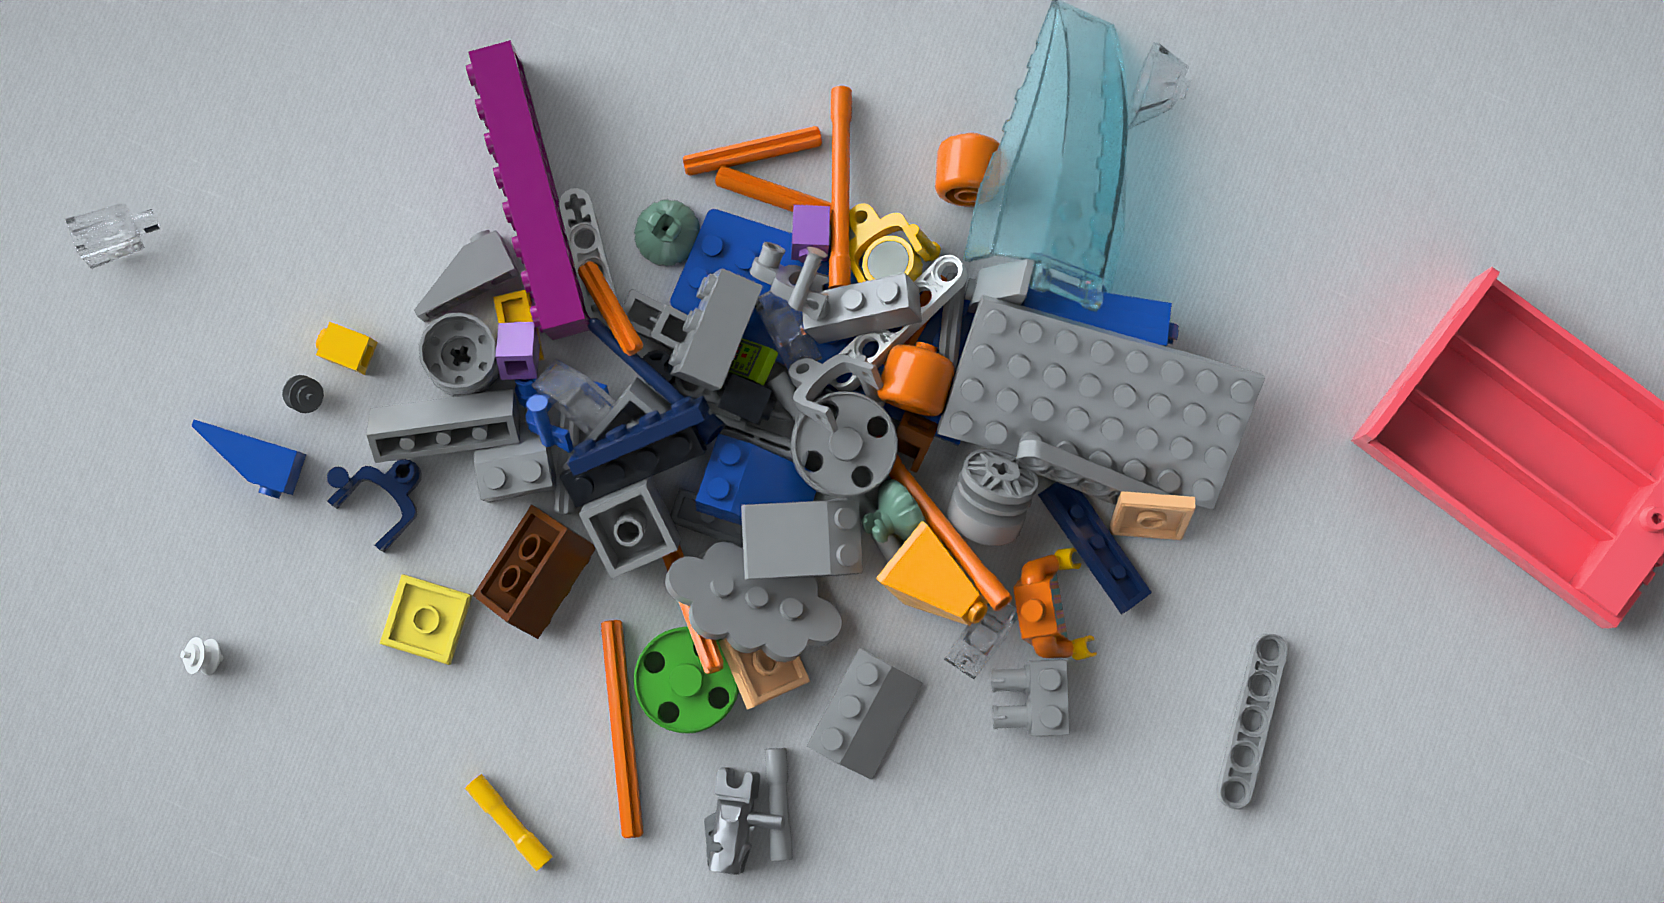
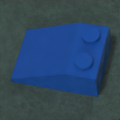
[695,433,816,525]

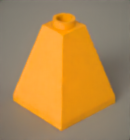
[876,521,988,626]

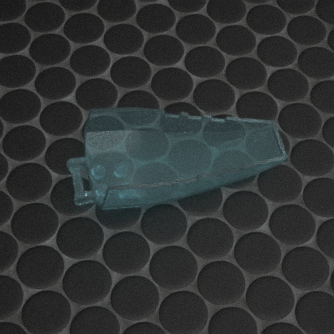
[963,0,1128,312]

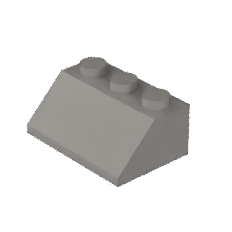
[807,648,923,779]

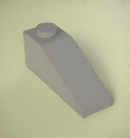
[414,230,520,322]
[964,259,1035,314]

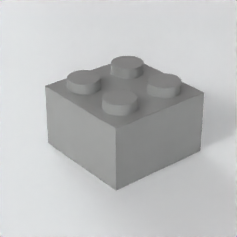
[579,477,682,579]

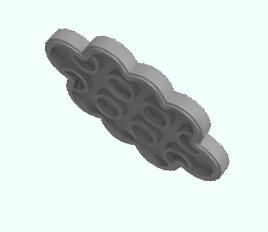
[665,542,842,662]

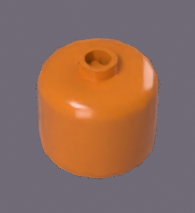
[935,133,1005,207]
[877,342,955,416]

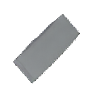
[622,289,688,351]

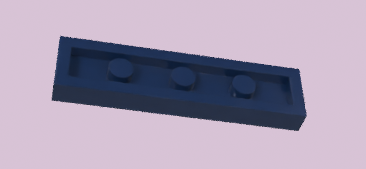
[567,396,710,476]
[1038,482,1152,614]

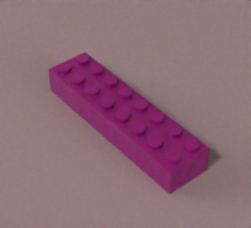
[466,40,591,341]

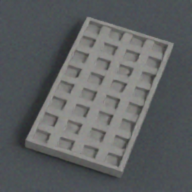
[937,295,1265,510]

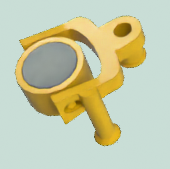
[849,203,941,283]

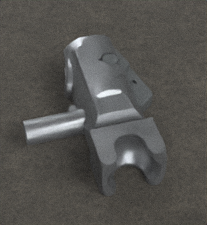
[704,767,785,874]

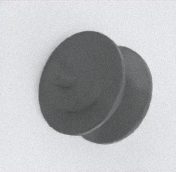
[282,375,324,413]

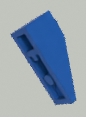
[191,419,307,499]

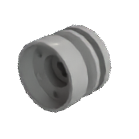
[418,312,499,396]
[947,449,1038,546]

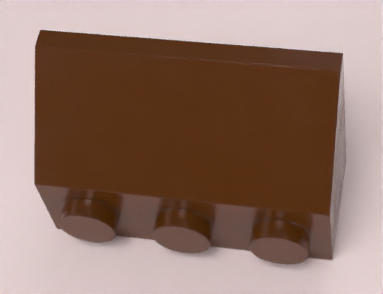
[473,504,596,639]

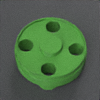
[634,627,739,733]

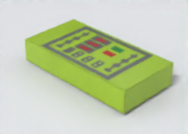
[728,338,778,386]

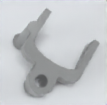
[750,242,829,322]
[789,354,886,433]

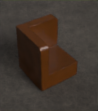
[896,410,938,473]

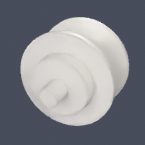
[180,637,224,675]

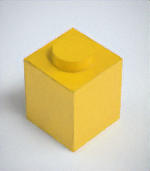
[316,322,378,375]

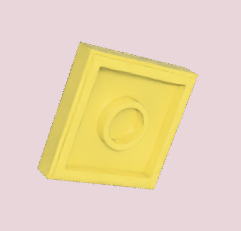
[379,574,473,665]

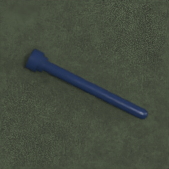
[587,318,725,445]

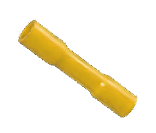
[465,774,553,872]

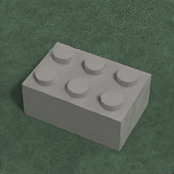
[669,268,763,391]

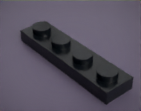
[559,425,707,508]

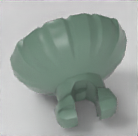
[634,199,700,266]
[861,479,926,543]

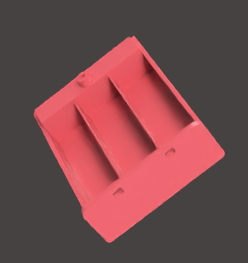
[1351,267,1664,629]

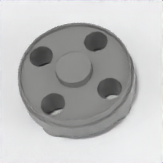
[790,391,898,498]

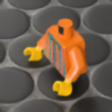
[1013,548,1097,660]

